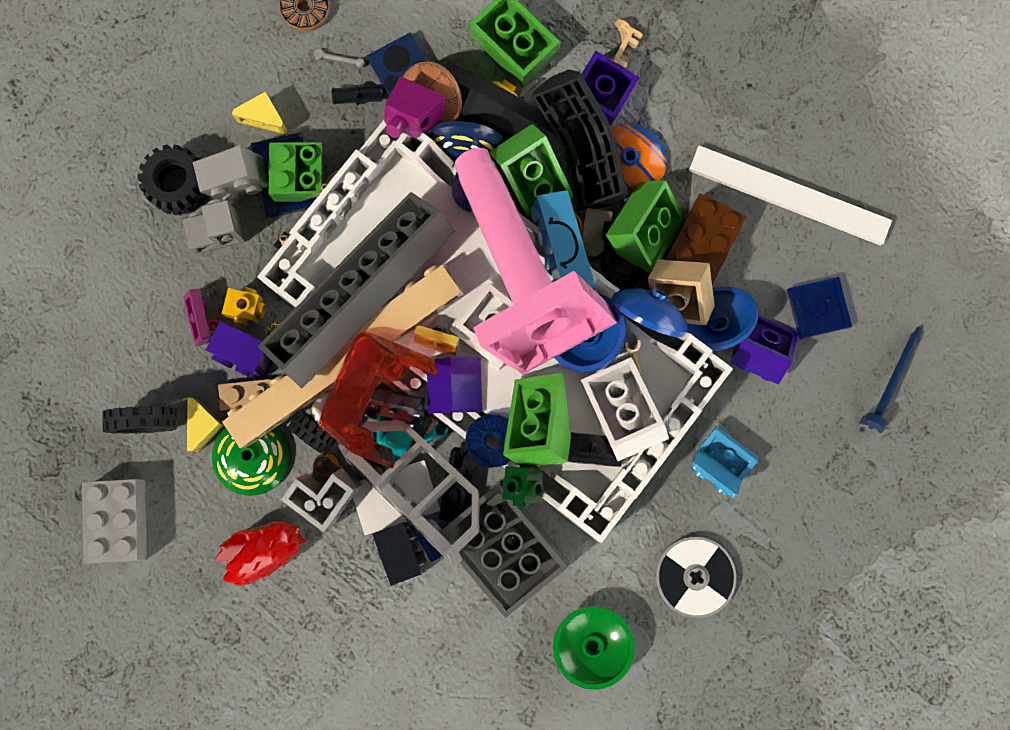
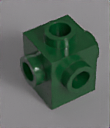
[502,466,544,507]

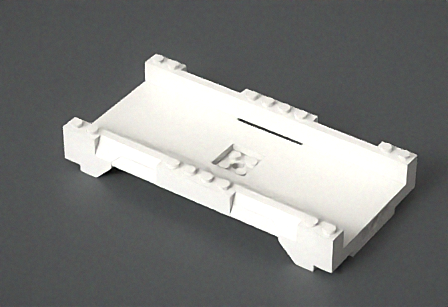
[258,120,733,543]

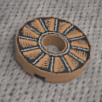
[279,0,330,32]

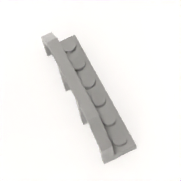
[339,420,480,567]

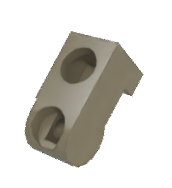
[582,208,612,261]

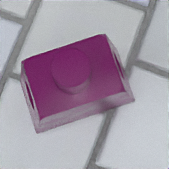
[384,76,445,138]

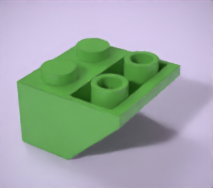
[269,142,323,202]

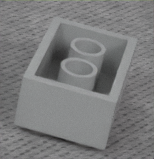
[82,479,147,564]

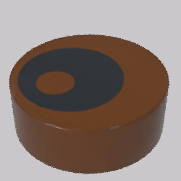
[313,453,341,480]

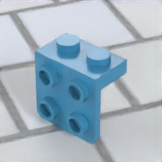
[691,426,759,498]

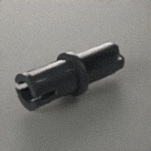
[332,85,384,105]

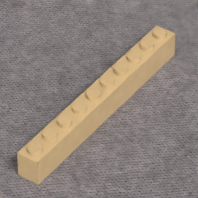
[222,265,464,448]

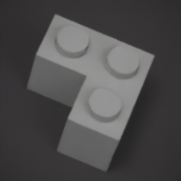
[182,199,245,255]
[281,468,363,533]

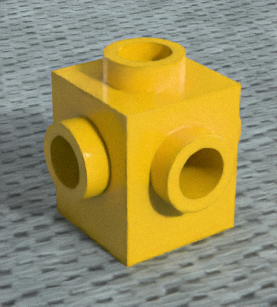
[222,287,266,327]

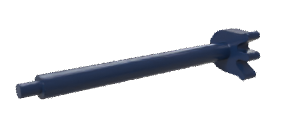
[860,327,921,433]

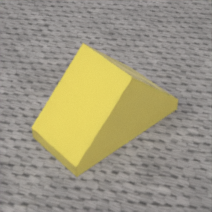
[232,92,287,135]
[187,397,224,452]

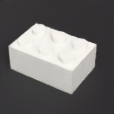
[581,357,669,461]

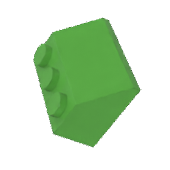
[606,180,685,273]

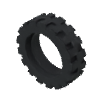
[102,406,177,434]

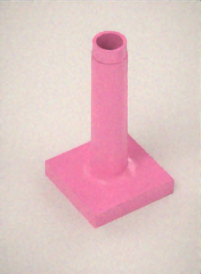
[454,148,618,374]

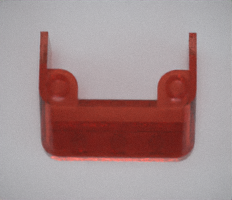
[319,332,438,469]

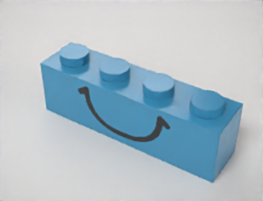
[531,190,596,290]

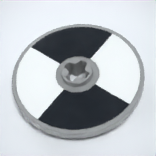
[656,537,736,618]

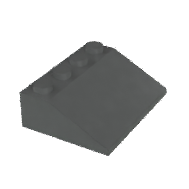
[440,479,569,618]

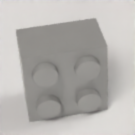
[193,145,269,203]

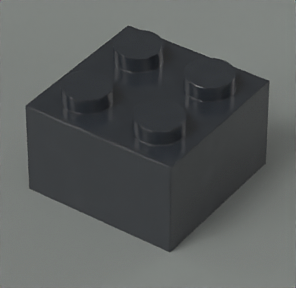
[372,522,428,586]

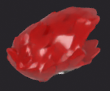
[215,519,305,586]

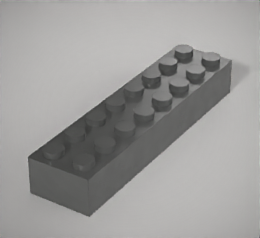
[257,192,456,389]

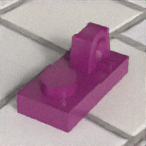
[183,288,219,346]

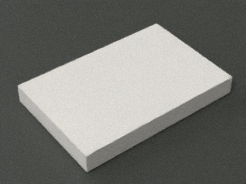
[353,460,440,535]

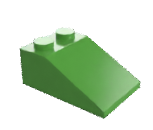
[503,373,571,467]

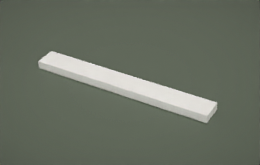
[689,146,892,246]

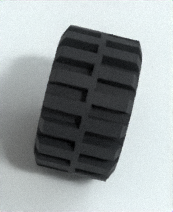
[138,144,207,215]

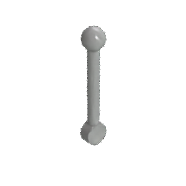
[314,49,365,68]

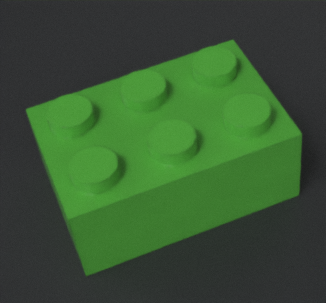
[469,0,560,87]
[489,124,574,223]

